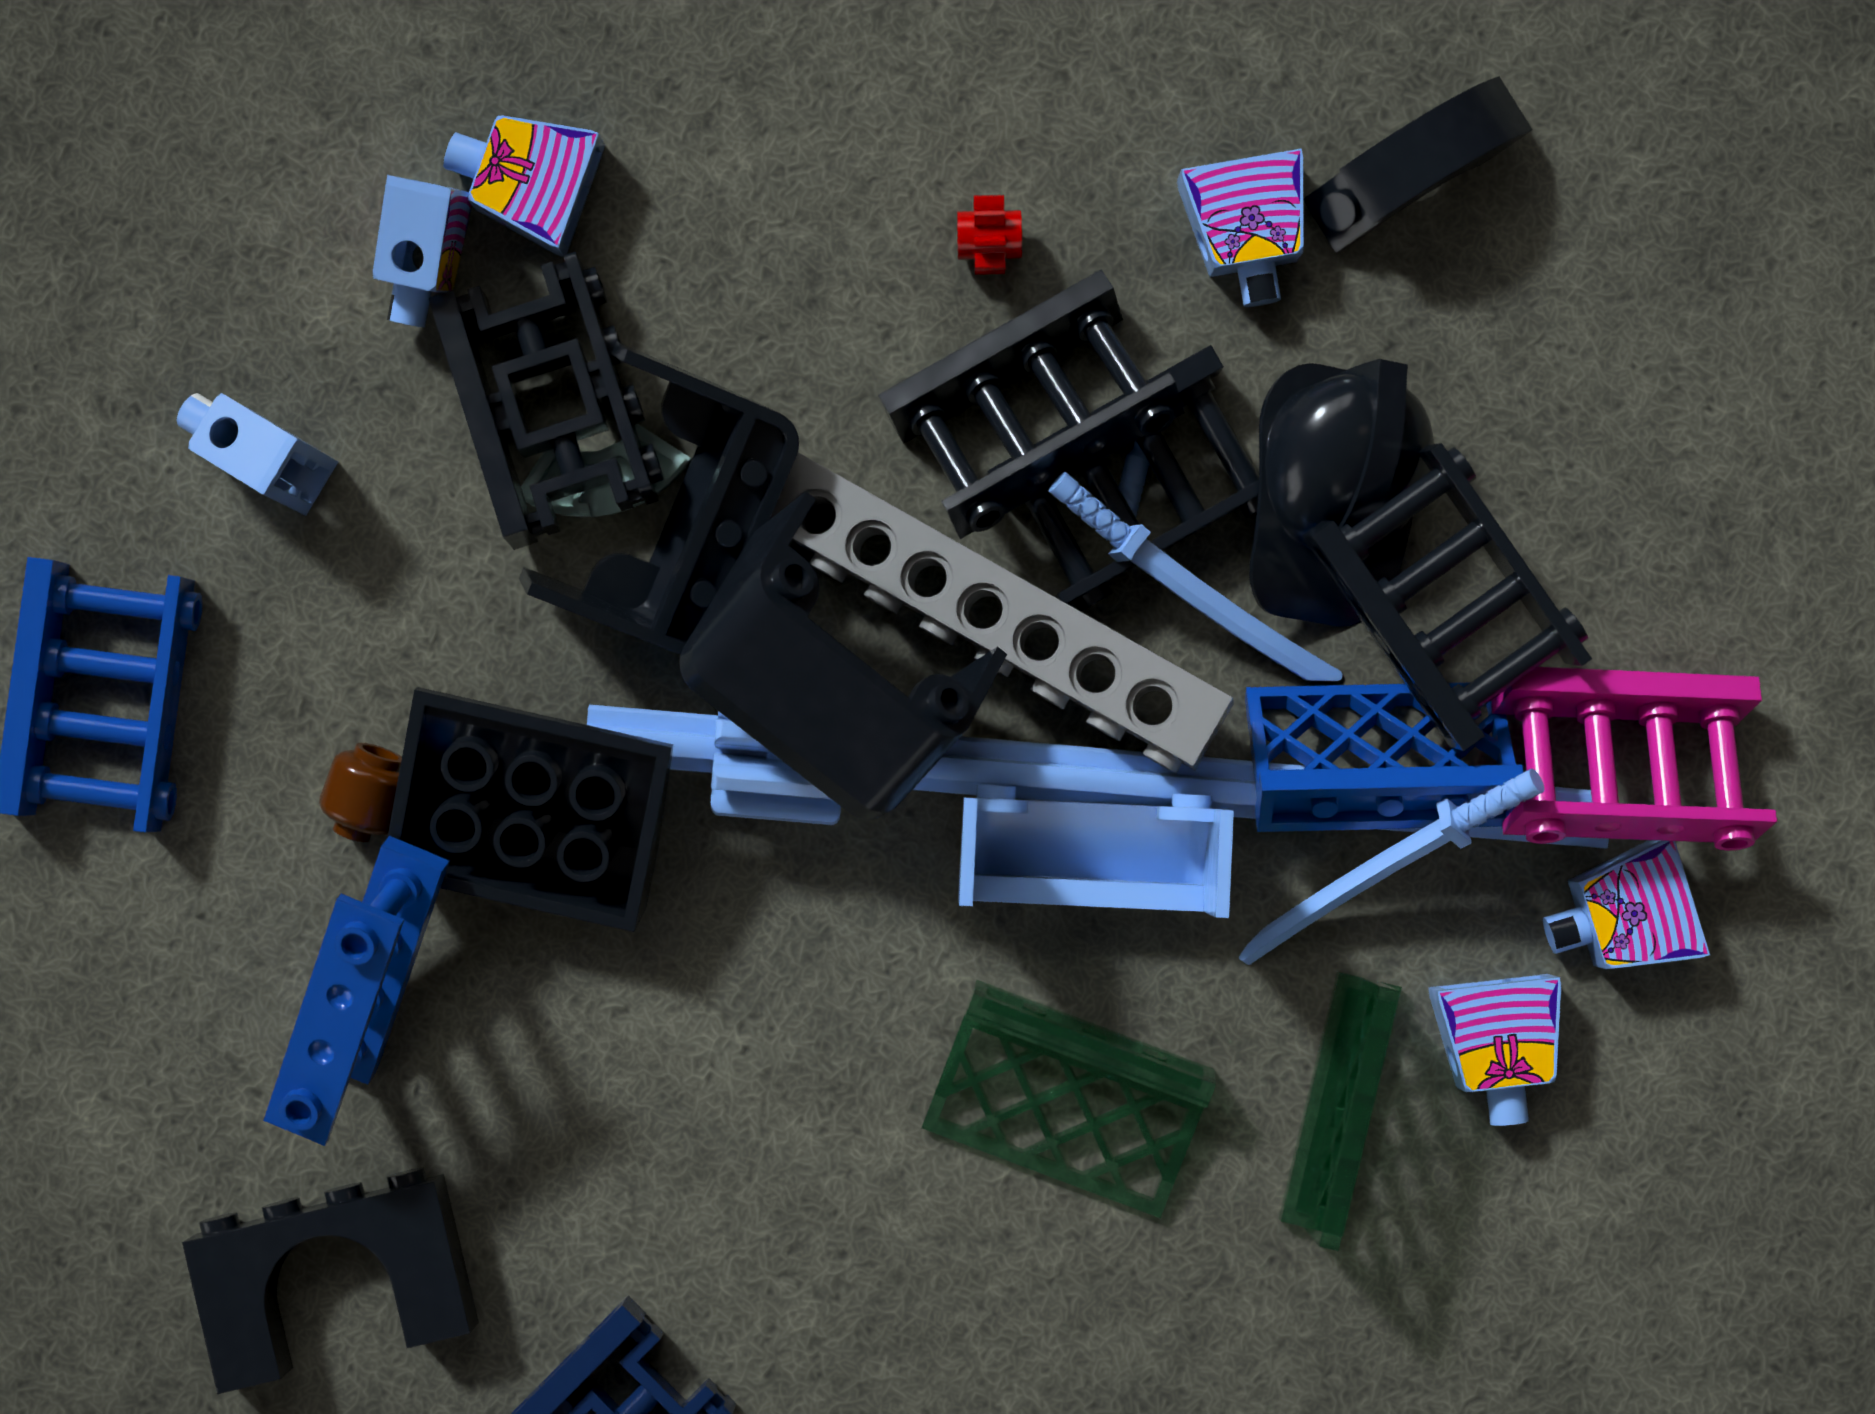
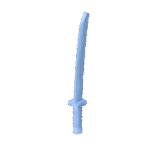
[1049,472,1342,681]
[1239,769,1545,965]

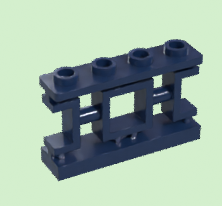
[511,1295,736,1414]

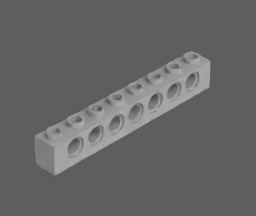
[770,452,1234,773]

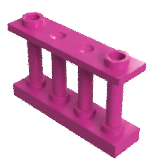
[1491,667,1777,851]

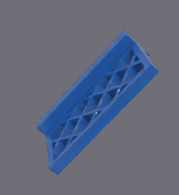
[1245,682,1523,832]

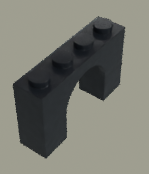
[182,1167,479,1394]

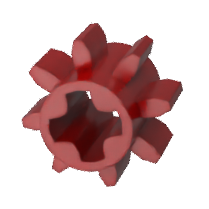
[957,195,1022,275]

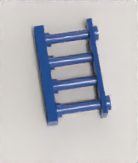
[0,557,202,832]
[263,836,450,1146]

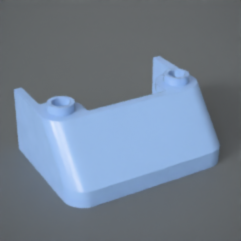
[958,785,1234,918]

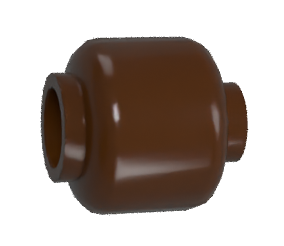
[319,743,402,842]

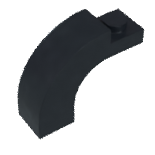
[1303,76,1533,253]

